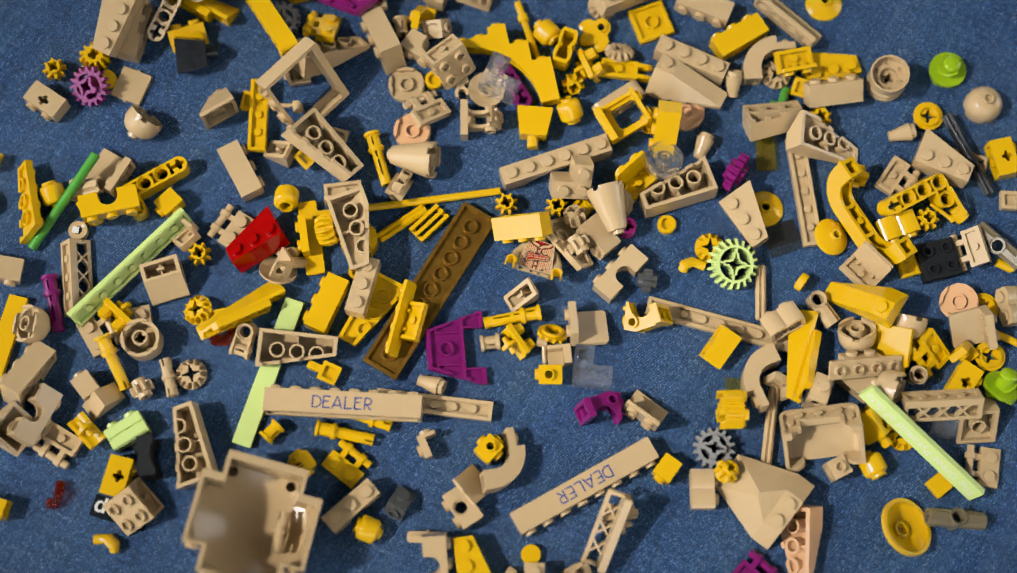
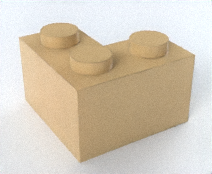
[548,155,594,199]

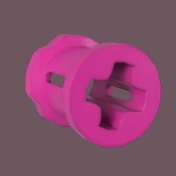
[620,217,637,239]

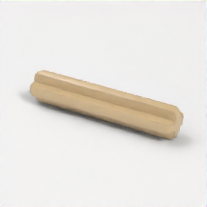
[755,265,766,321]

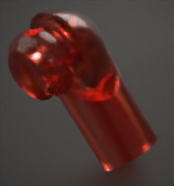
[209,328,236,346]
[46,480,66,510]

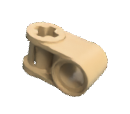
[229,322,258,361]

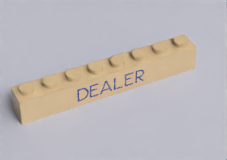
[262,385,424,423]
[509,436,659,537]

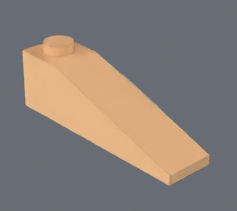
[780,504,823,573]

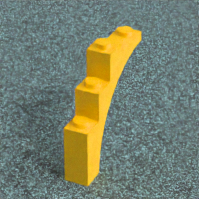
[459,23,560,107]

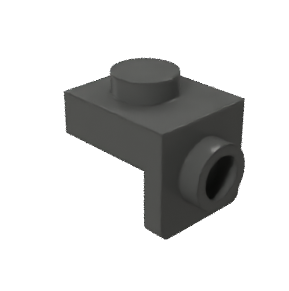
[384,485,416,521]

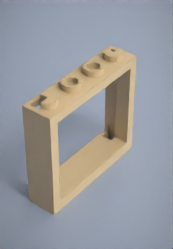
[255,36,350,130]

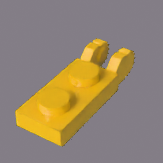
[600,57,653,83]

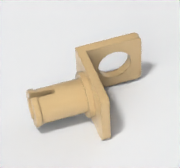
[269,247,307,278]

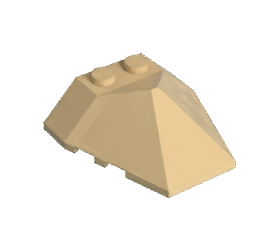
[715,454,815,550]

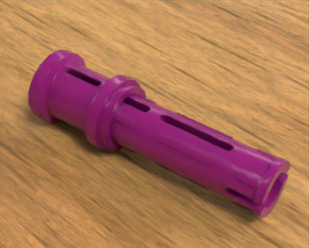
[40,273,65,333]

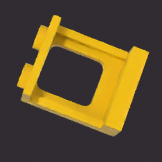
[593,86,653,145]

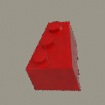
[225,206,291,274]

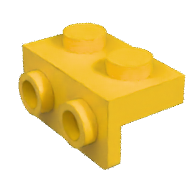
[167,18,210,53]
[773,46,818,77]

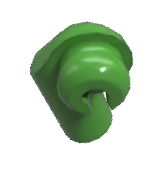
[770,87,790,103]

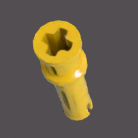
[363,130,391,187]
[483,304,542,329]
[93,332,132,391]
[314,419,375,446]

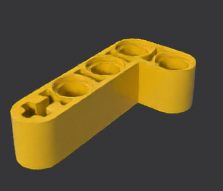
[123,156,190,221]
[877,173,955,217]

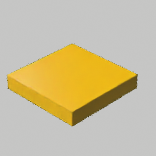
[627,0,675,46]
[871,322,914,368]

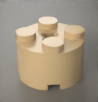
[120,318,164,361]

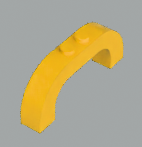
[827,156,918,265]

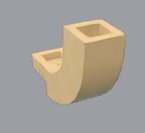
[741,35,796,86]
[740,343,781,413]
[479,427,526,494]

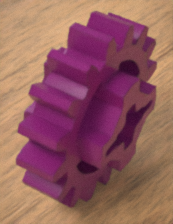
[70,65,111,107]
[721,152,750,192]

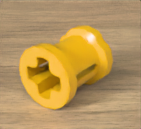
[259,419,285,445]

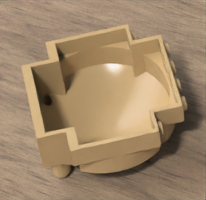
[181,449,323,573]

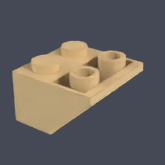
[139,254,190,306]

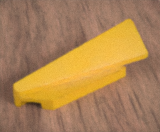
[169,0,240,26]
[196,282,286,341]
[786,310,822,403]

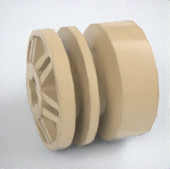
[865,55,910,102]

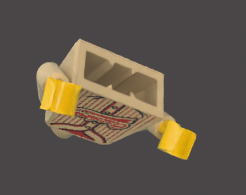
[504,236,563,281]

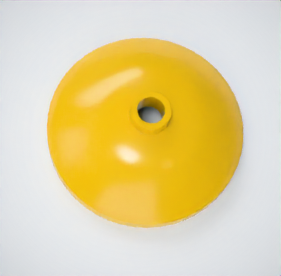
[881,498,931,557]

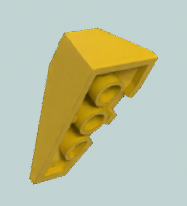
[824,282,909,329]

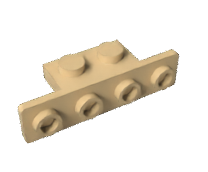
[828,348,902,380]

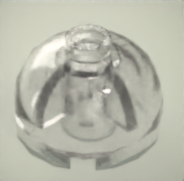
[645,141,684,180]

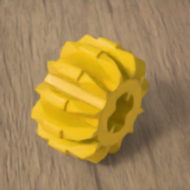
[79,41,111,71]
[314,213,340,246]

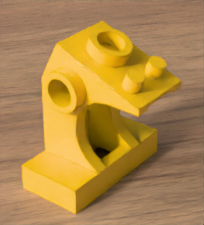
[622,301,674,333]

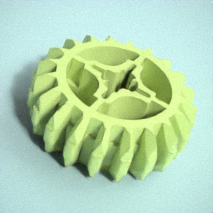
[707,238,758,290]

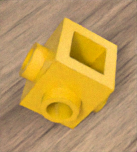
[473,433,504,466]

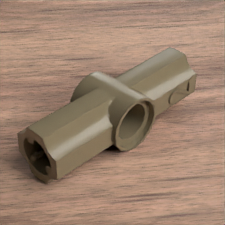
[978,221,1017,271]
[923,507,987,531]

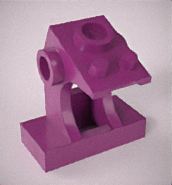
[573,391,625,426]

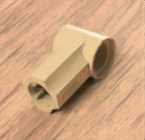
[69,176,106,202]
[805,291,840,329]

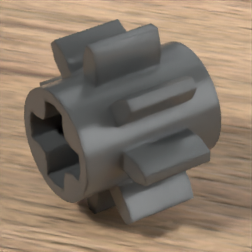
[636,268,657,293]

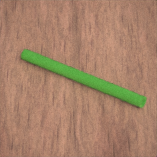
[28,151,100,251]

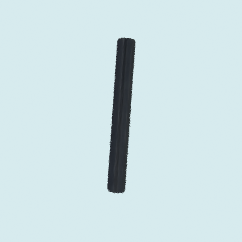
[942,112,994,197]

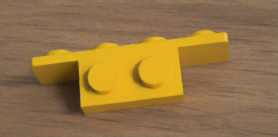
[295,200,325,276]
[385,279,429,358]

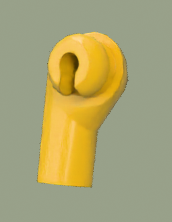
[678,257,707,273]

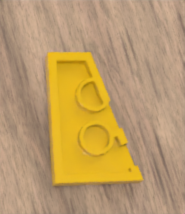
[803,52,862,80]

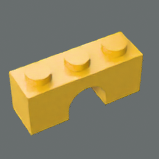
[77,184,142,224]

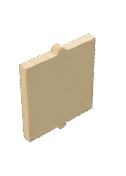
[111,66,153,106]
[452,464,487,506]

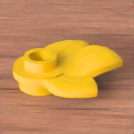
[578,19,611,53]

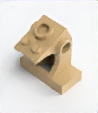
[460,99,504,141]

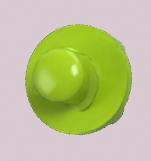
[928,52,966,88]
[983,367,1017,405]

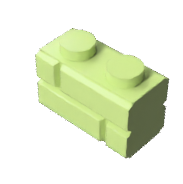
[103,410,152,453]

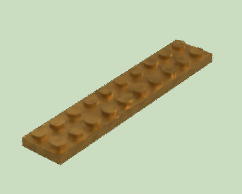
[363,201,492,381]

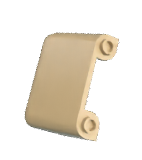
[779,403,866,472]

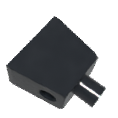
[174,36,218,74]

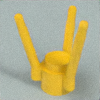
[930,186,969,224]

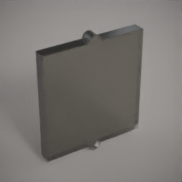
[764,219,803,259]

